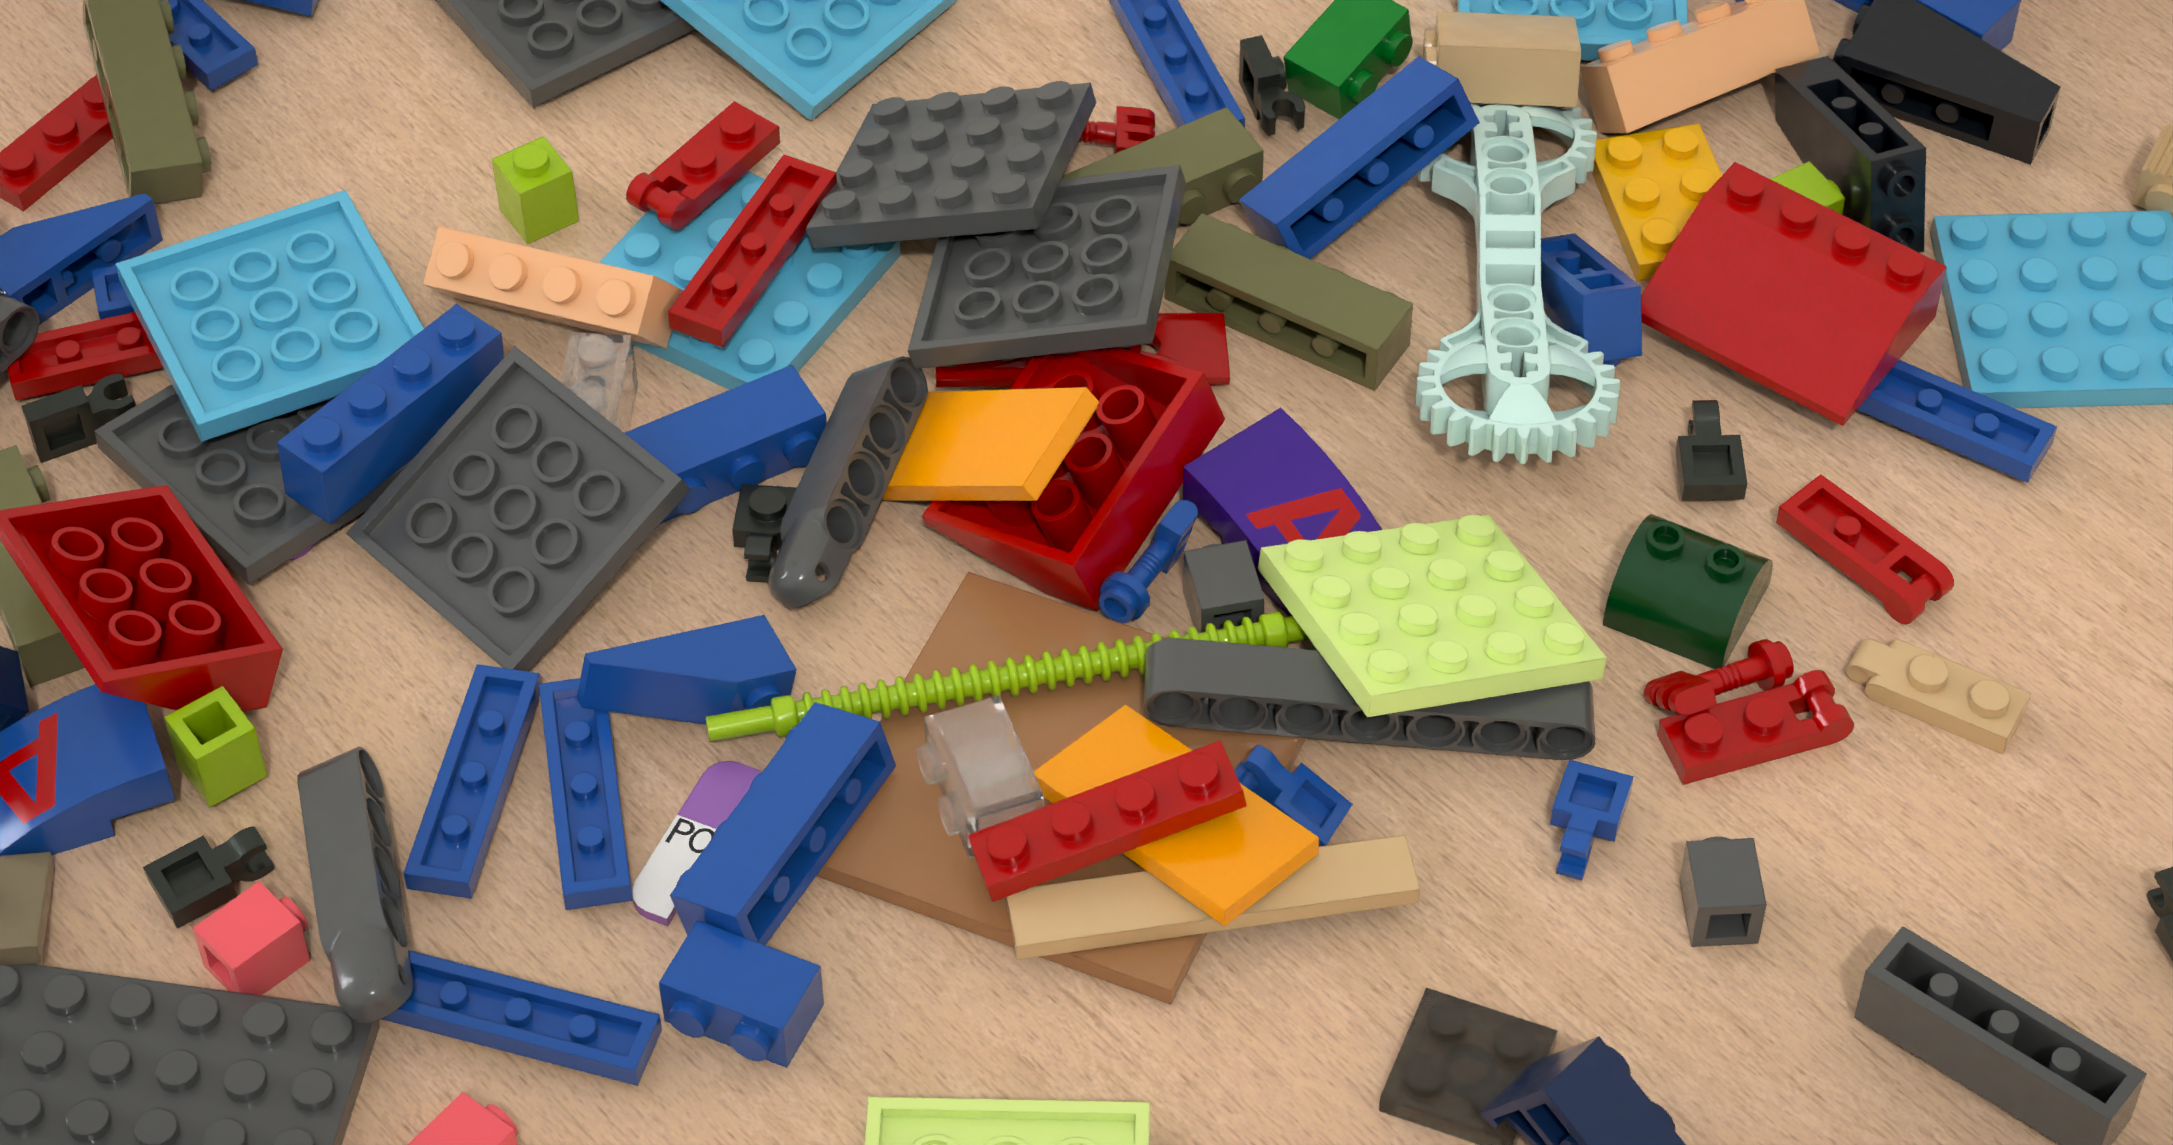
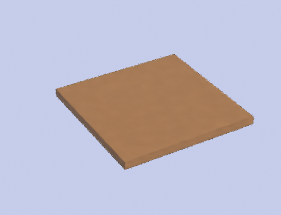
[816,571,1306,1004]

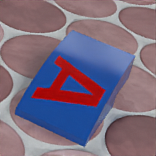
[0,684,175,856]

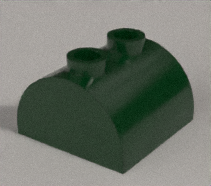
[1603,514,1773,669]

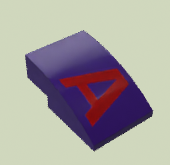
[1183,407,1382,617]

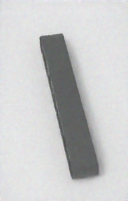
[1144,638,1595,760]

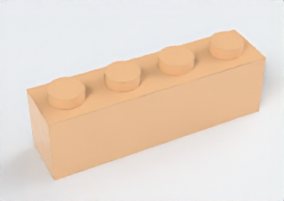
[1580,0,1820,133]
[423,226,683,349]

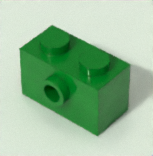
[1283,0,1413,119]

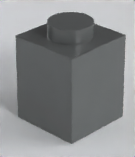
[1183,540,1265,633]
[1679,836,1767,947]

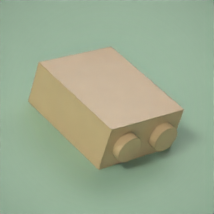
[1423,11,1581,107]

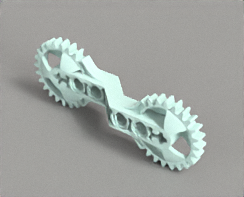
[1416,103,1620,464]

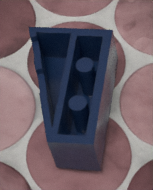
[1479,1036,1686,1145]

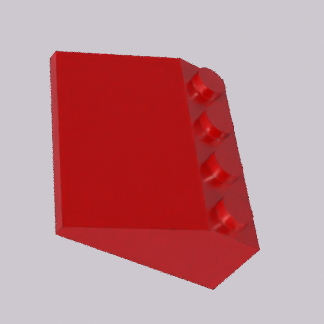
[1641,162,1947,426]
[921,347,1225,611]
[0,485,283,712]

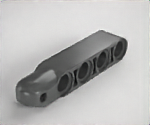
[767,356,928,610]
[297,746,414,1023]

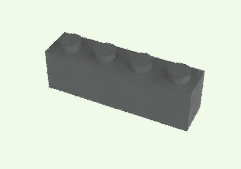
[1854,926,2147,1145]

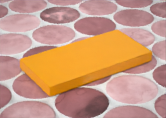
[882,387,1099,501]
[1031,704,1319,926]

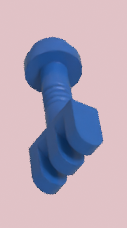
[1099,500,1198,623]

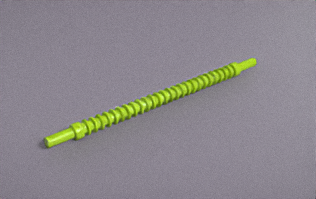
[705,612,1309,742]

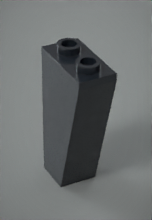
[1833,0,2061,165]
[1775,56,1926,253]

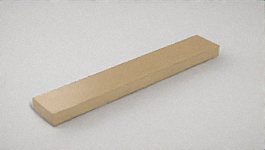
[1006,835,1420,960]

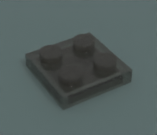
[1379,987,1558,1145]

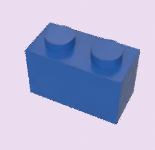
[659,920,824,1068]

